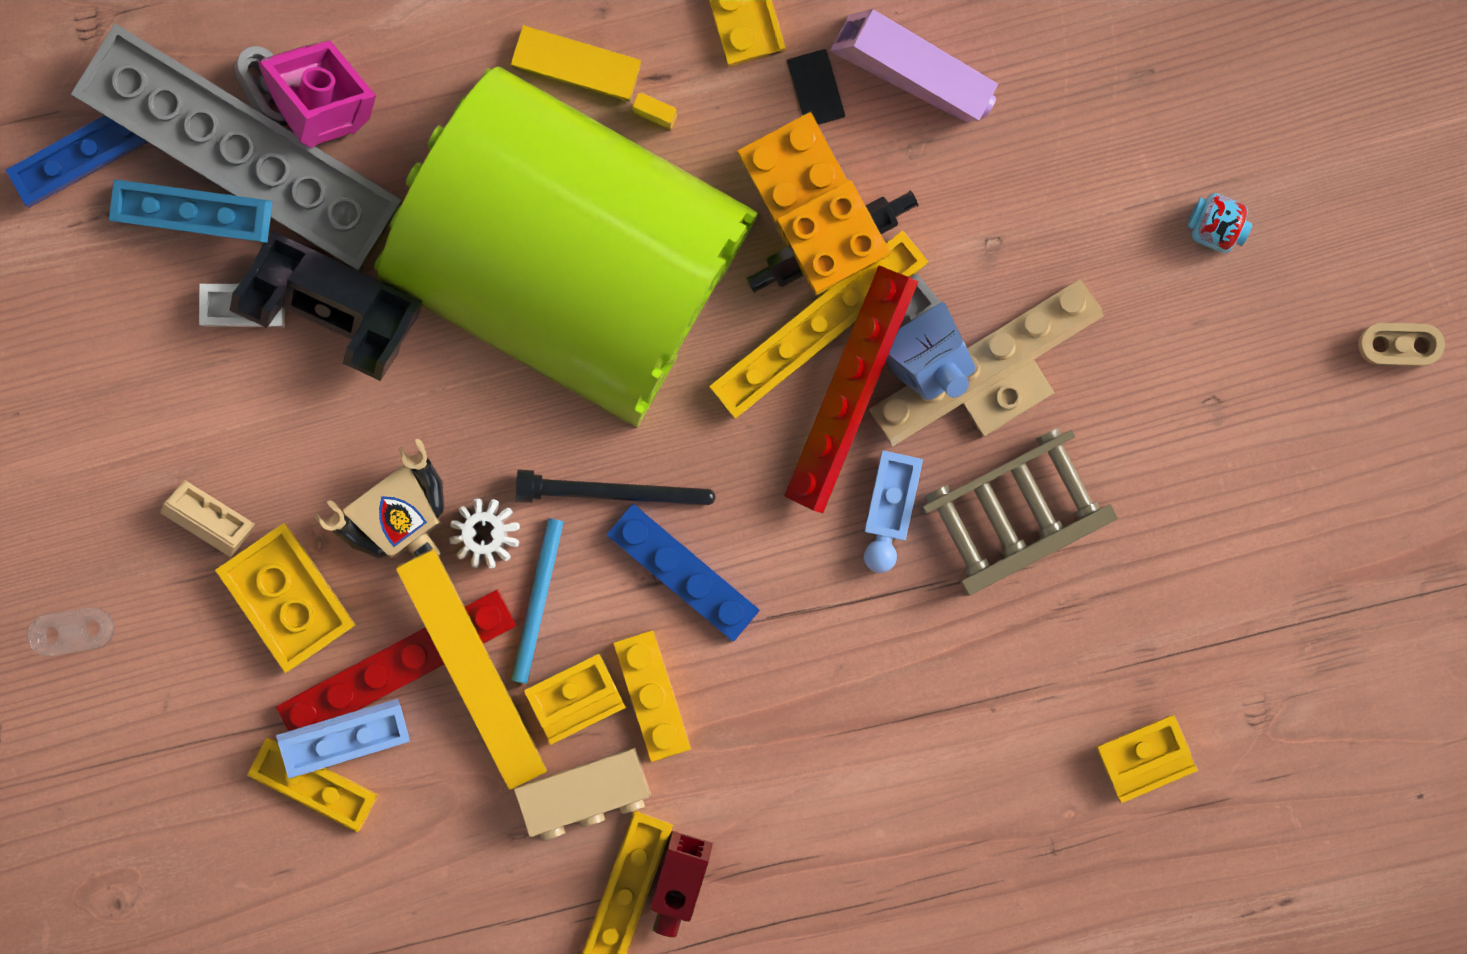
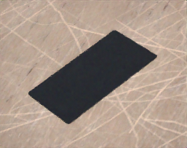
[787,49,845,125]

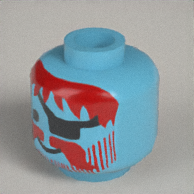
[1187,193,1252,254]

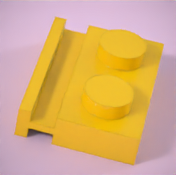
[709,0,786,68]
[524,653,626,745]
[1095,714,1198,803]

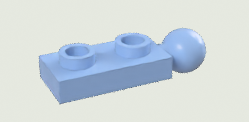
[864,450,923,573]

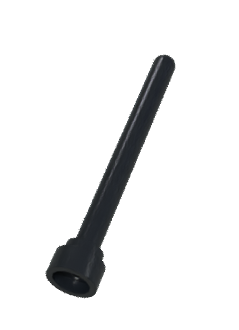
[516,469,716,505]

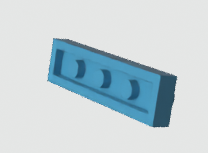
[109,179,273,243]

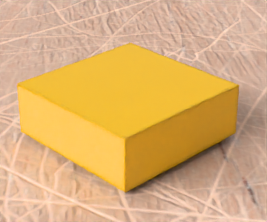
[632,93,677,130]

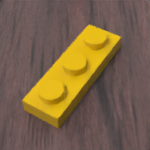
[613,630,691,762]

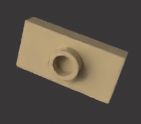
[963,360,1055,437]
[160,480,255,557]

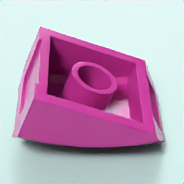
[258,40,376,149]

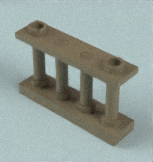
[921,428,1118,596]

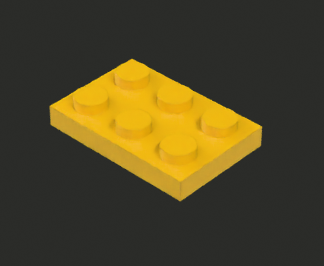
[215,523,357,673]

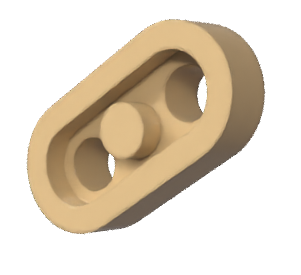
[1358,323,1445,367]

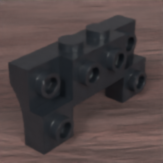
[229,231,422,381]

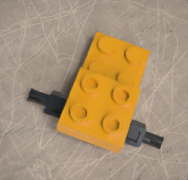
[737,112,919,295]

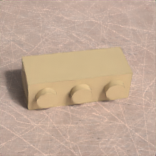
[514,747,651,841]

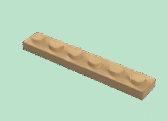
[869,279,1104,447]

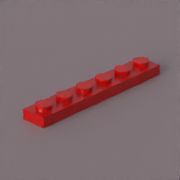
[784,265,919,513]
[275,589,517,731]

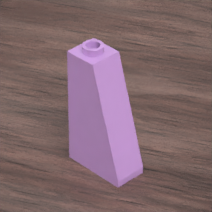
[830,9,998,122]

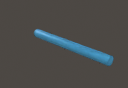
[511,518,564,684]

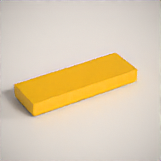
[511,25,642,102]
[247,737,379,833]

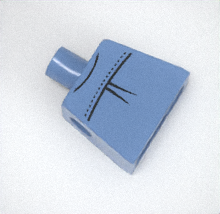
[886,302,976,400]

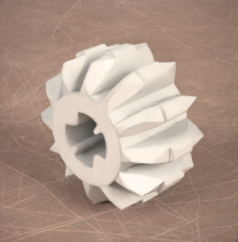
[449,499,520,569]

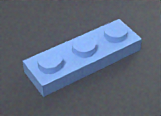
[276,698,410,778]

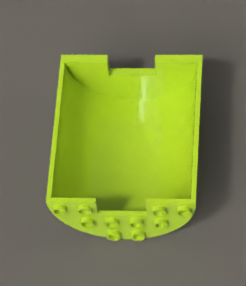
[374,67,759,428]

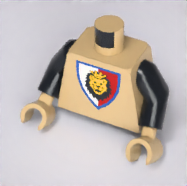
[315,439,444,558]

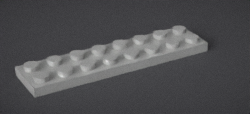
[71,23,402,271]

